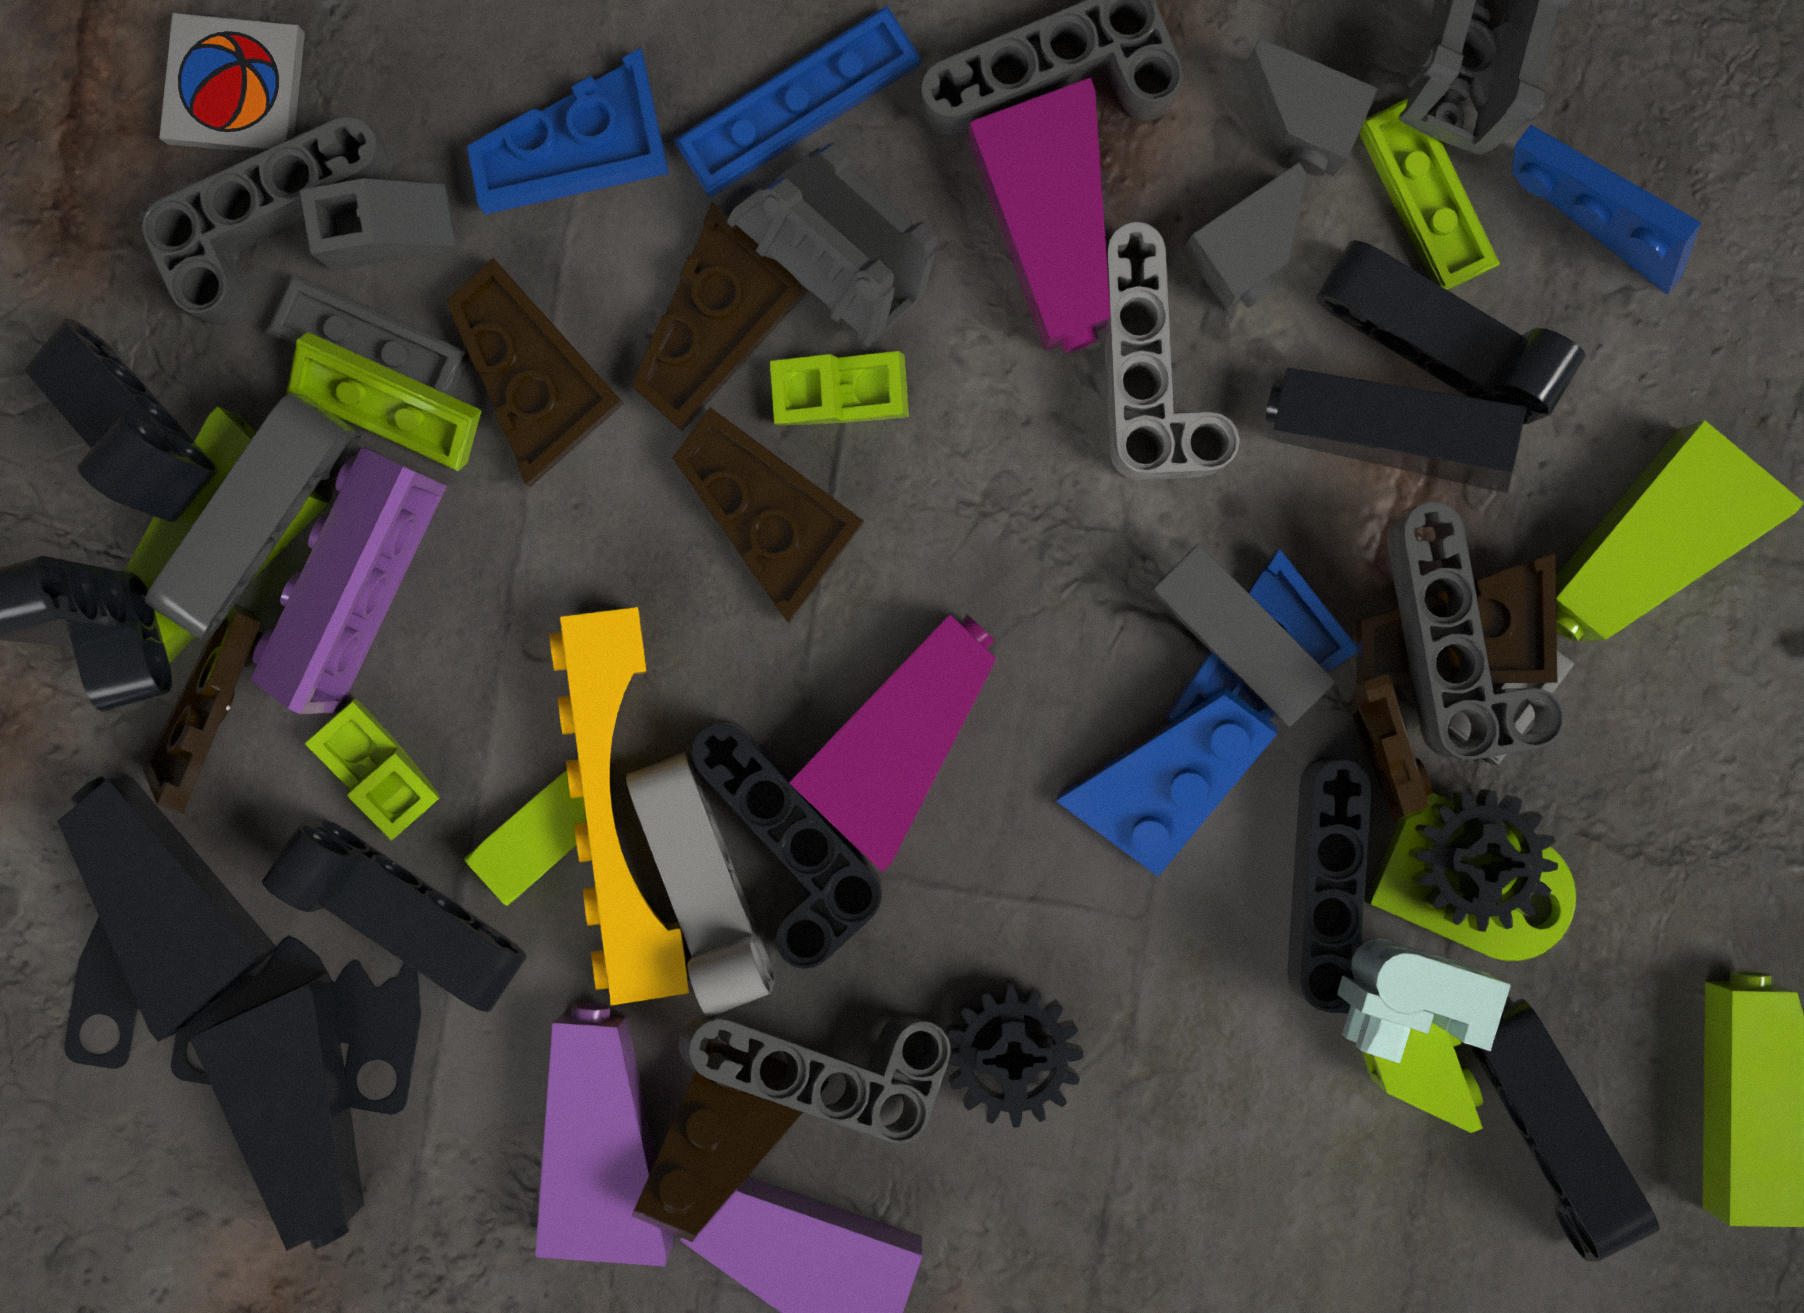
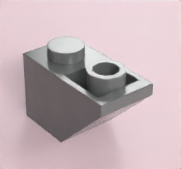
[300,178,458,271]

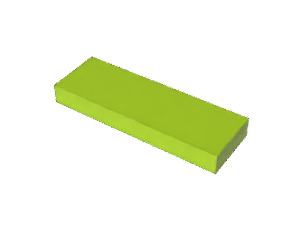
[1359,99,1500,290]
[286,332,482,472]

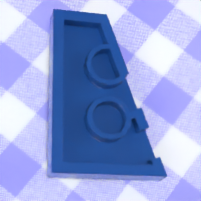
[467,47,669,215]
[1512,125,1701,295]
[1165,549,1356,723]
[1056,688,1278,876]

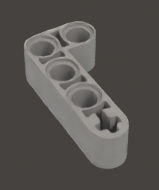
[1104,222,1240,480]
[626,751,775,1018]

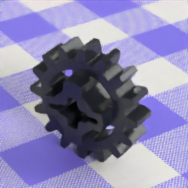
[1409,789,1558,932]
[947,983,1084,1127]

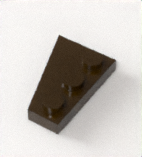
[446,258,624,487]
[672,407,864,624]

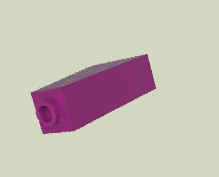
[967,78,1111,353]
[789,615,997,873]

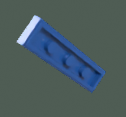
[674,5,921,198]

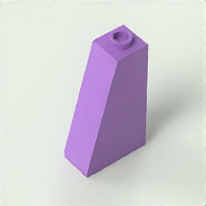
[535,1003,674,1266]
[680,1177,923,1313]

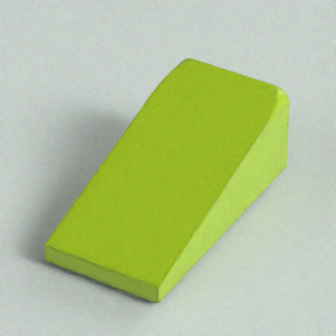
[464,770,587,906]

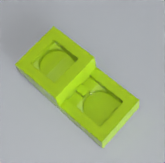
[770,351,909,426]
[305,697,440,841]

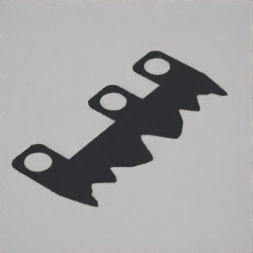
[65,917,421,1115]

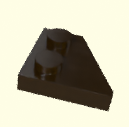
[1347,673,1432,823]

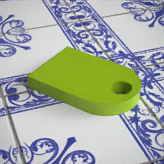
[1364,793,1576,961]

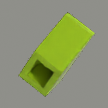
[1361,1012,1483,1133]

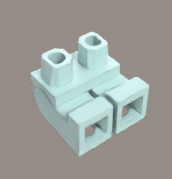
[1337,938,1511,1063]

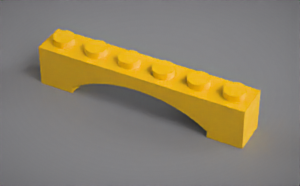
[549,607,689,1005]

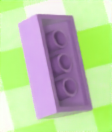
[250,446,447,714]

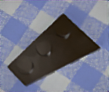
[632,202,808,432]
[1356,553,1558,685]
[143,604,263,814]
[632,1035,829,1242]

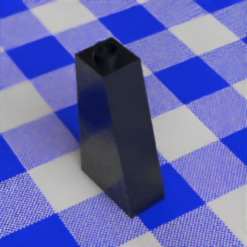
[1266,367,1526,493]
[57,776,278,1042]
[190,973,364,1251]

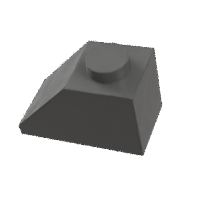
[1243,38,1378,176]
[1183,162,1307,310]

